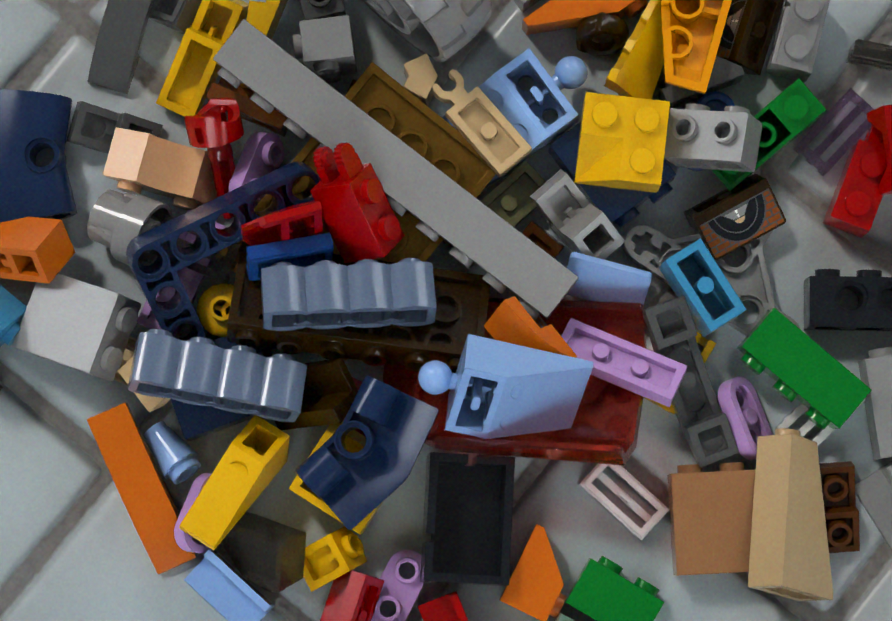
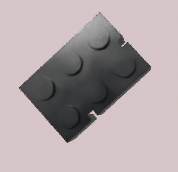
[420,452,515,586]

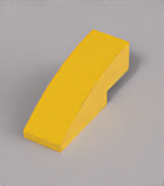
[156,0,249,117]

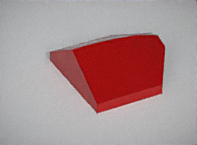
[240,200,323,246]

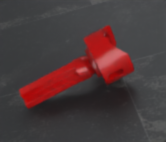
[184,98,244,219]

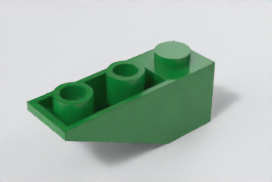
[711,78,828,191]

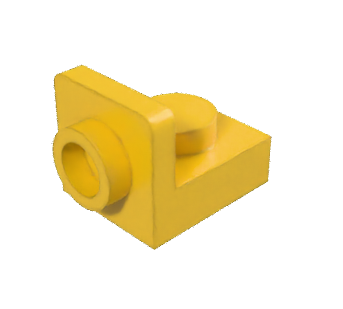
[292,526,367,592]

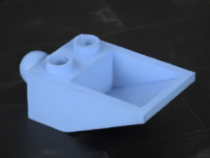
[442,48,588,190]
[418,334,593,439]

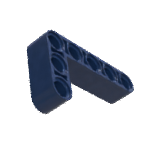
[126,162,321,341]

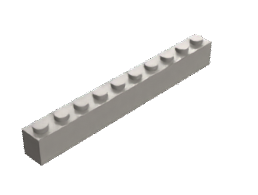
[213,19,579,320]

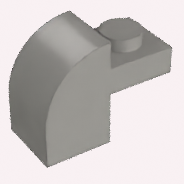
[529,169,625,260]

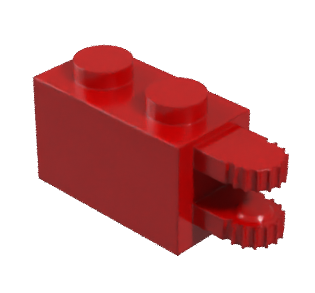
[823,125,887,238]
[310,142,405,263]

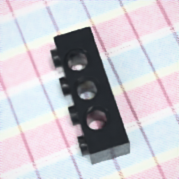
[804,269,892,331]

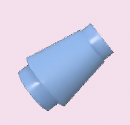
[144,421,201,485]

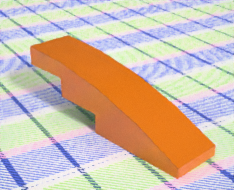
[87,402,197,574]

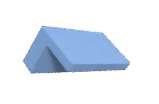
[567,252,652,314]

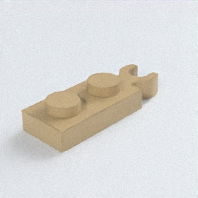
[432,69,532,178]

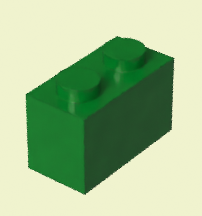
[565,556,664,621]

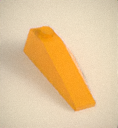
[661,0,732,94]

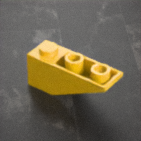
[179,415,290,550]

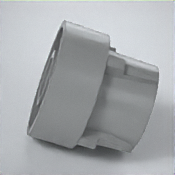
[87,189,172,266]

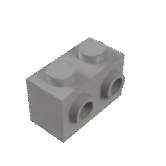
[293,15,358,83]
[664,103,762,172]

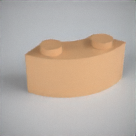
[103,127,217,210]

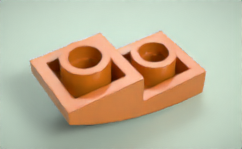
[484,296,577,358]

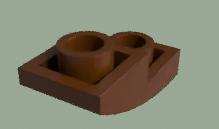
[819,461,860,553]

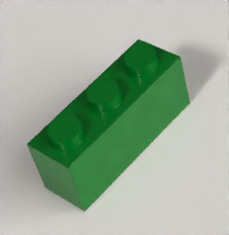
[737,308,872,430]

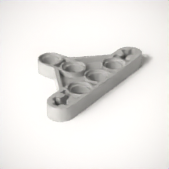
[623,225,801,336]

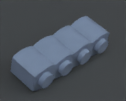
[261,258,437,331]
[127,329,307,422]

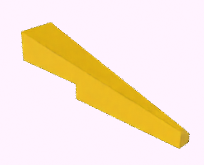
[604,0,664,99]

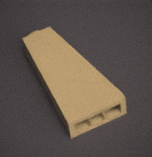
[748,428,833,601]

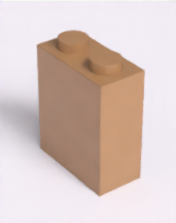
[667,462,755,576]

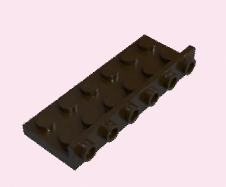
[227,241,490,373]

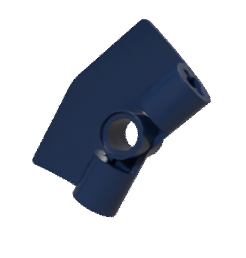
[0,89,77,222]
[295,375,439,530]

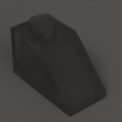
[221,511,306,592]

